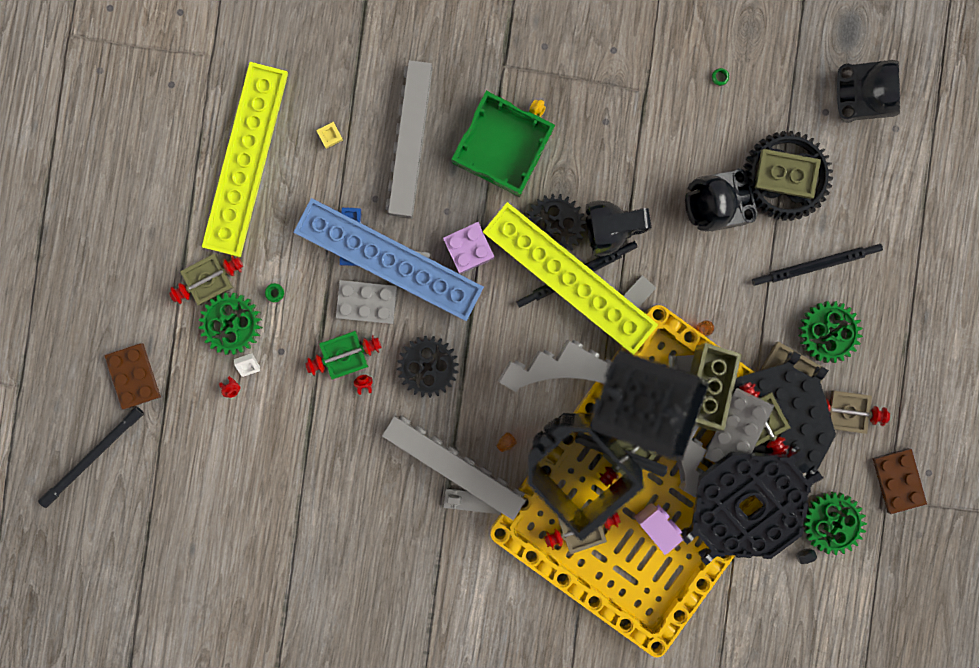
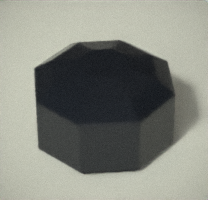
[796,548,817,564]

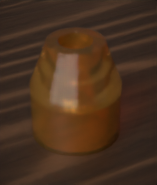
[696,320,714,336]
[496,432,517,452]

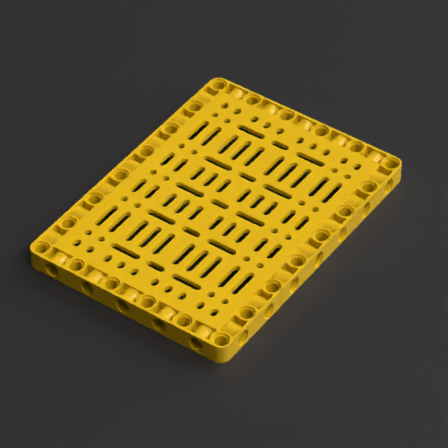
[490,305,780,658]

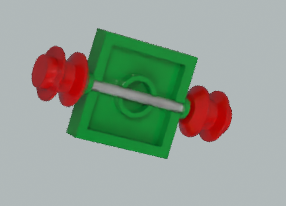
[305,331,382,380]

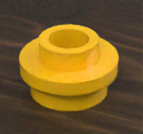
[529,100,546,117]

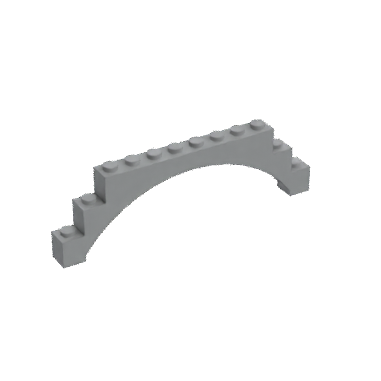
[498,339,707,498]

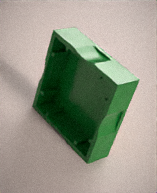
[451,90,555,197]

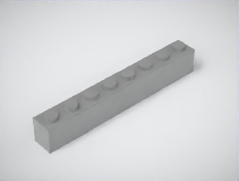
[386,60,433,218]
[382,415,527,520]

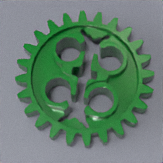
[198,293,263,355]
[798,301,863,363]
[803,492,867,555]

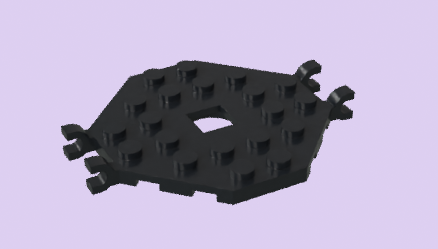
[732,351,836,474]
[681,444,824,565]

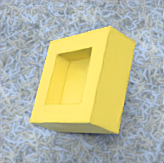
[316,122,343,149]

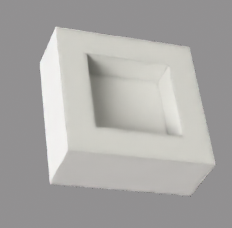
[234,353,260,377]

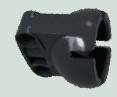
[837,60,900,123]
[685,168,757,232]
[585,200,652,257]

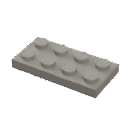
[704,388,774,463]

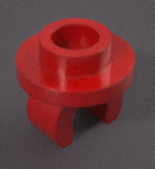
[354,375,373,395]
[219,376,241,398]

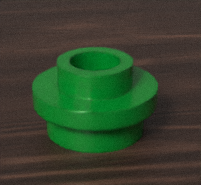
[265,283,284,302]

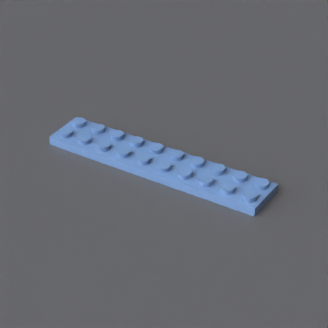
[294,198,484,321]

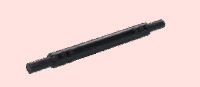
[516,241,638,308]
[752,244,883,286]

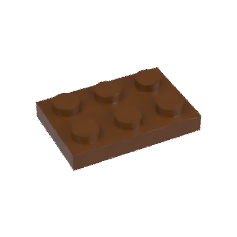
[104,343,161,410]
[872,448,927,514]

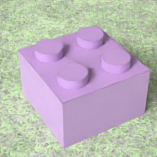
[443,222,494,274]
[634,502,683,555]

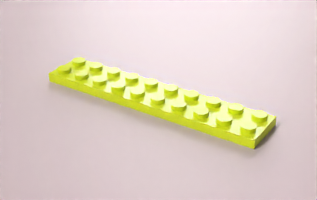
[202,62,288,257]
[483,202,658,354]

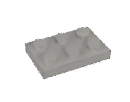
[336,280,397,324]

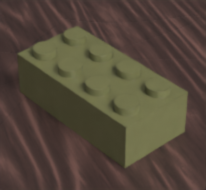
[690,343,742,432]

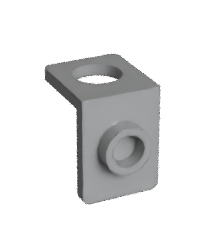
[669,355,694,373]

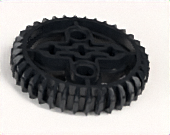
[743,131,833,221]

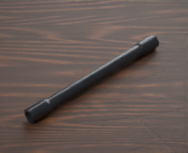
[38,406,144,508]

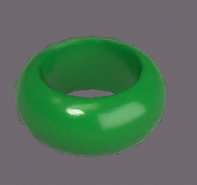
[712,68,729,86]

